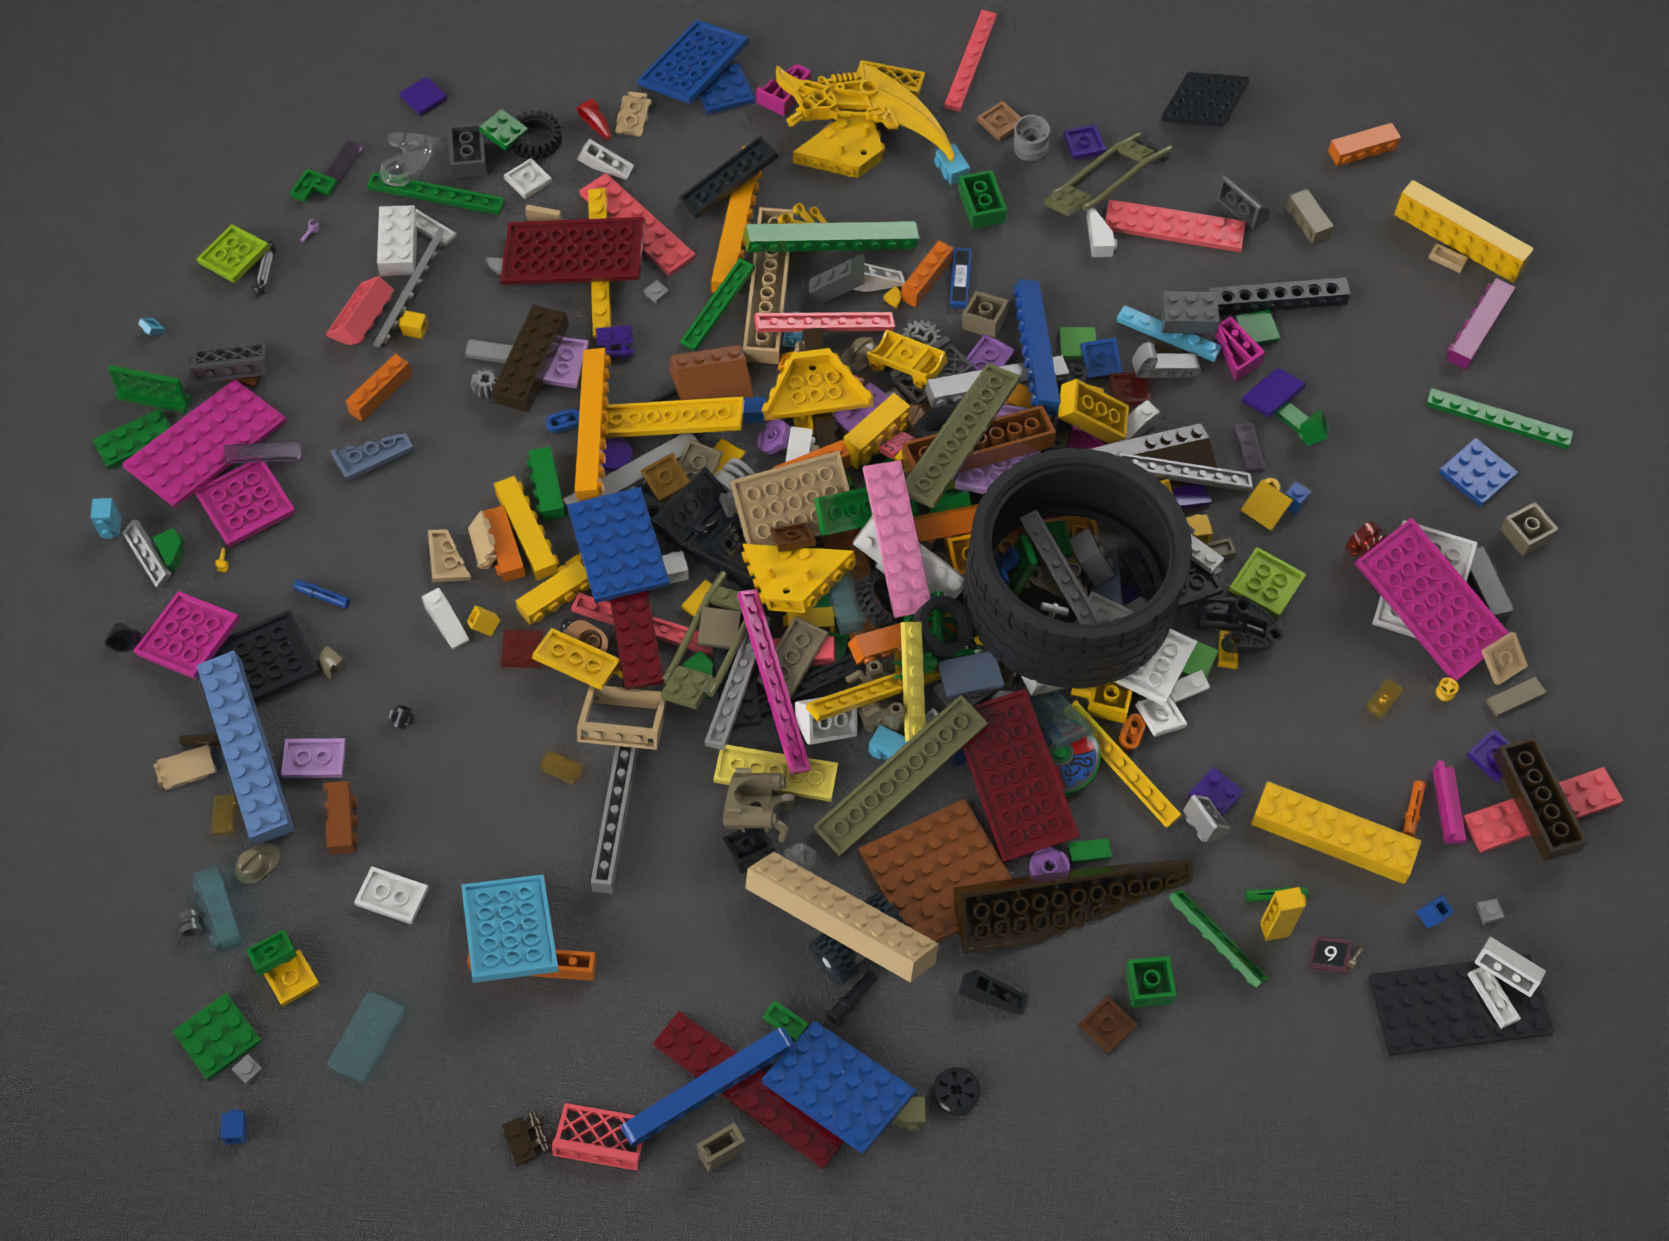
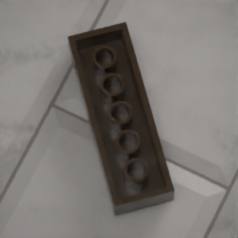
[491,305,569,412]
[1493,736,1588,862]

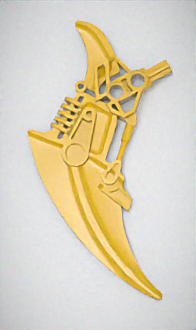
[776,61,955,162]

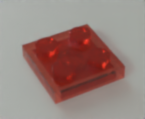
[1109,372,1151,406]
[501,630,544,668]

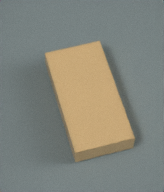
[525,205,562,221]
[1428,243,1468,273]

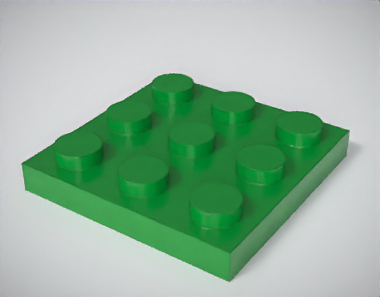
[172,993,262,1081]

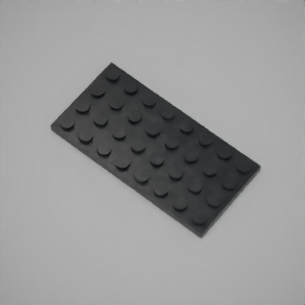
[1369,954,1554,1056]

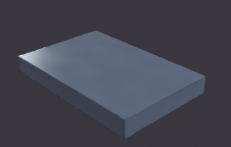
[937,651,1004,699]

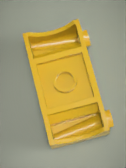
[866,330,948,389]

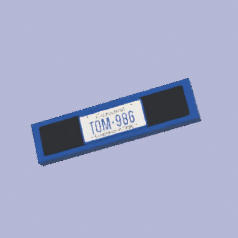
[949,247,972,308]

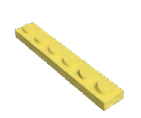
[901,622,926,742]

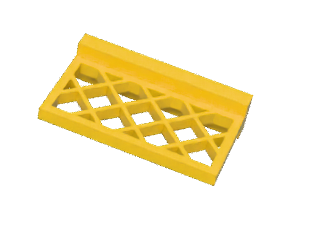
[856,60,925,98]

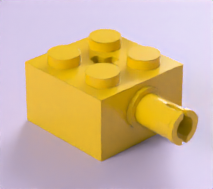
[1071,682,1132,724]

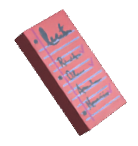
[879,431,916,460]

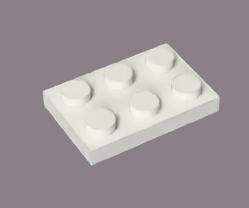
[354,866,429,925]

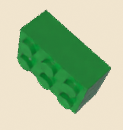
[958,170,1007,229]

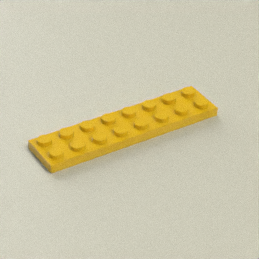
[604,397,745,438]

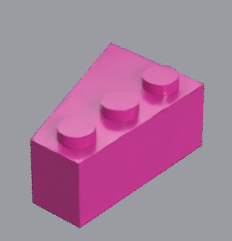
[756,64,811,117]
[1215,316,1265,382]

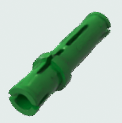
[931,591,946,643]
[1245,886,1309,903]

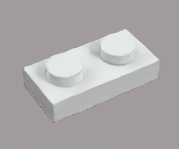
[1170,670,1210,703]

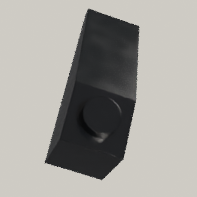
[959,970,1028,1015]

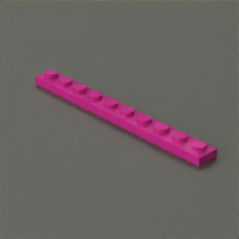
[737,589,811,775]

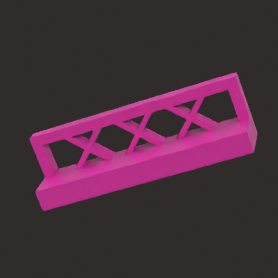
[1432,761,1466,843]

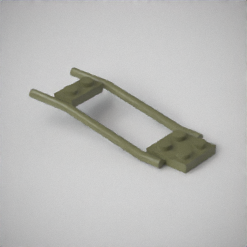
[1044,132,1173,216]
[660,571,762,709]

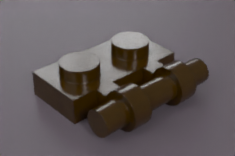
[502,1111,551,1166]

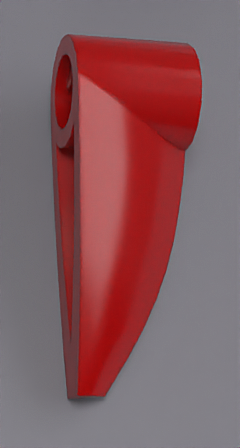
[577,98,611,141]

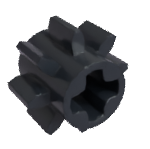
[388,705,415,729]

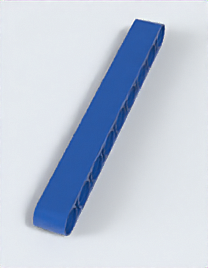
[621,1027,795,1147]

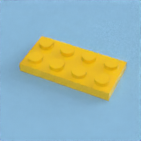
[532,628,620,690]

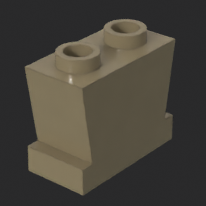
[697,1122,746,1173]

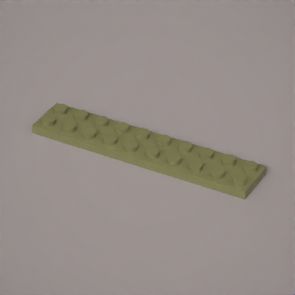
[905,363,1021,508]
[813,695,988,858]

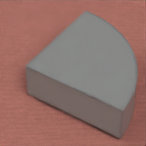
[487,257,503,275]

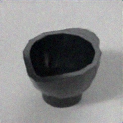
[104,623,142,652]

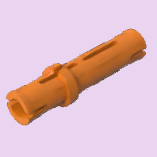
[1402,780,1426,837]

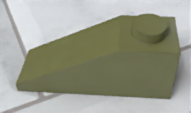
[892,1097,925,1131]

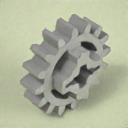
[902,320,941,346]

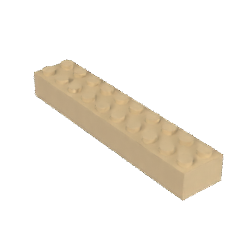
[743,207,794,364]
[745,852,939,983]

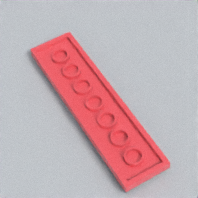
[579,173,696,277]
[1105,199,1246,252]
[1463,767,1624,853]

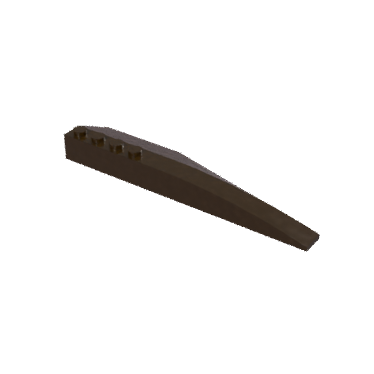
[1092,423,1217,489]
[953,859,1193,954]

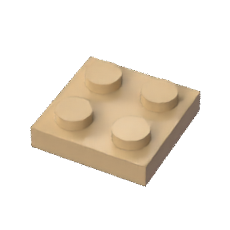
[1481,632,1528,685]

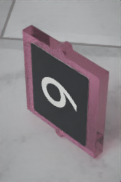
[1309,936,1352,973]

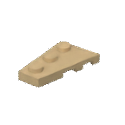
[428,529,471,582]

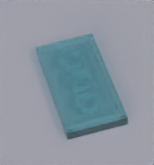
[1029,690,1093,749]
[326,991,406,1084]

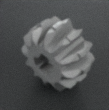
[471,368,499,400]

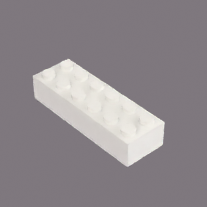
[853,515,964,599]

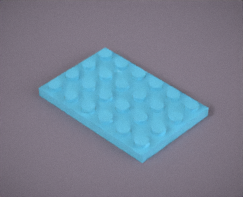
[461,874,558,983]

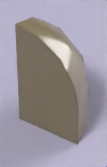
[319,646,346,680]

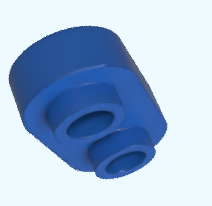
[546,409,580,433]

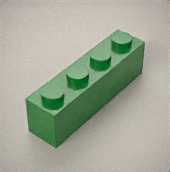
[526,446,565,522]

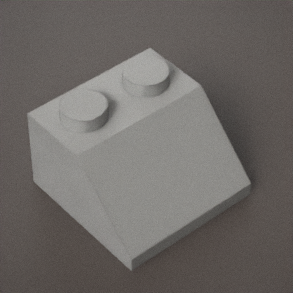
[1183,794,1231,844]

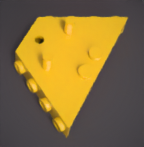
[793,109,885,178]
[762,348,874,421]
[741,544,857,613]

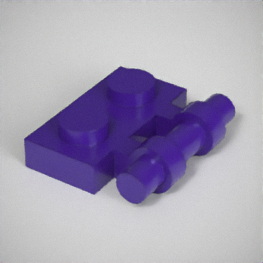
[596,325,635,359]

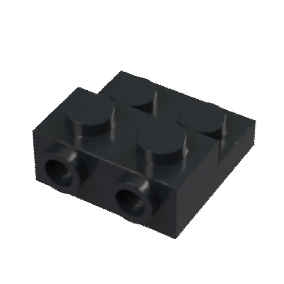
[722,828,776,874]

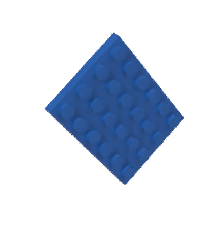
[637,20,750,104]
[567,487,670,603]
[762,1021,916,1155]

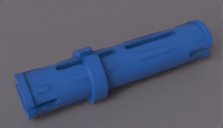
[293,579,351,609]

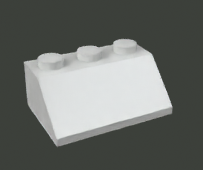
[795,697,857,745]

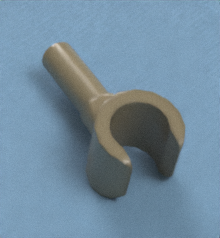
[1341,948,1364,972]

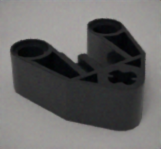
[1221,596,1283,654]

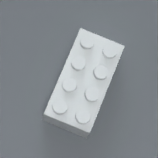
[377,205,417,276]

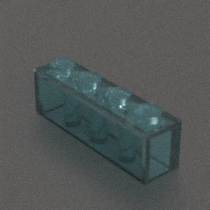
[828,570,866,635]
[191,865,244,953]

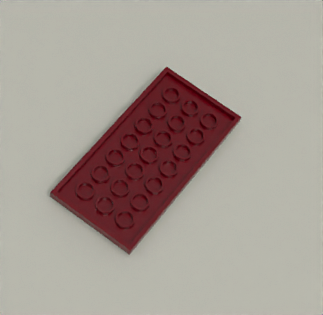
[500,217,646,285]
[962,689,1080,863]

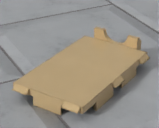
[615,91,652,137]
[468,511,497,569]
[153,745,217,790]

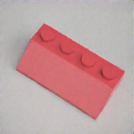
[325,276,394,345]

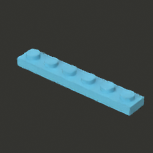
[1116,305,1222,362]

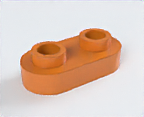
[1118,713,1146,751]

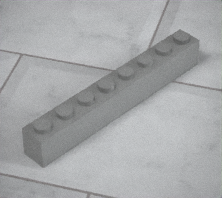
[925,356,1069,408]
[563,433,699,516]
[591,746,639,894]

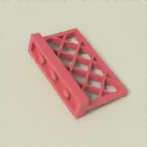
[552,1103,644,1171]

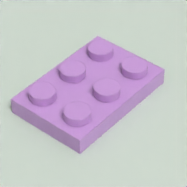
[542,337,589,388]
[281,738,346,778]

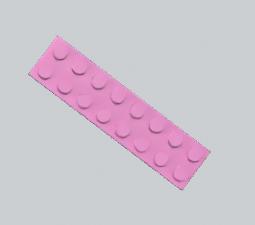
[863,460,930,618]

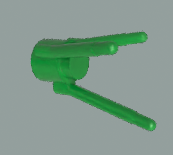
[892,651,937,679]

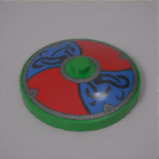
[1039,719,1101,796]

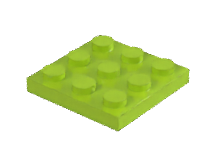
[196,224,270,283]
[1228,547,1306,619]

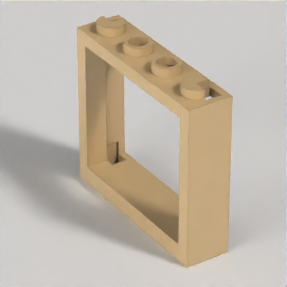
[577,685,667,750]

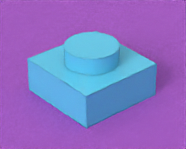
[138,318,165,335]

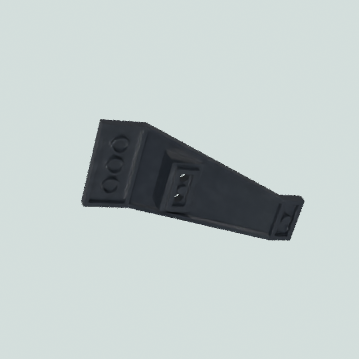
[654,467,785,592]

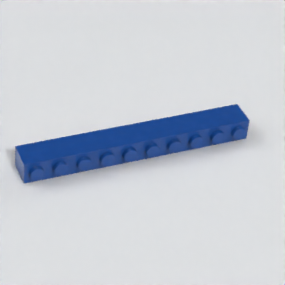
[1012,279,1060,416]

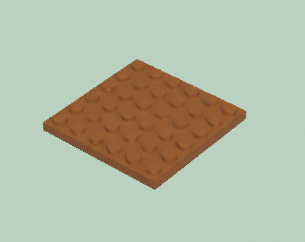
[858,799,1012,943]

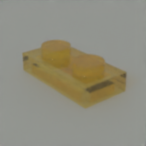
[1365,678,1404,719]
[539,750,584,785]
[211,794,236,836]

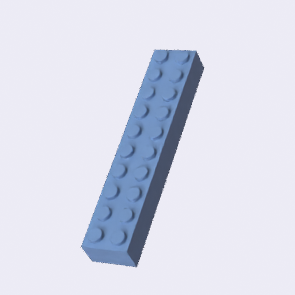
[197,651,295,845]

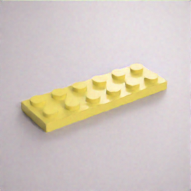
[713,745,838,802]

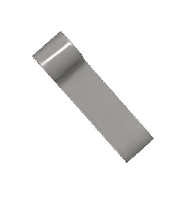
[1132,343,1201,378]

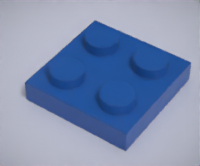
[1080,338,1123,379]

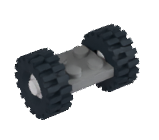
[809,892,906,985]

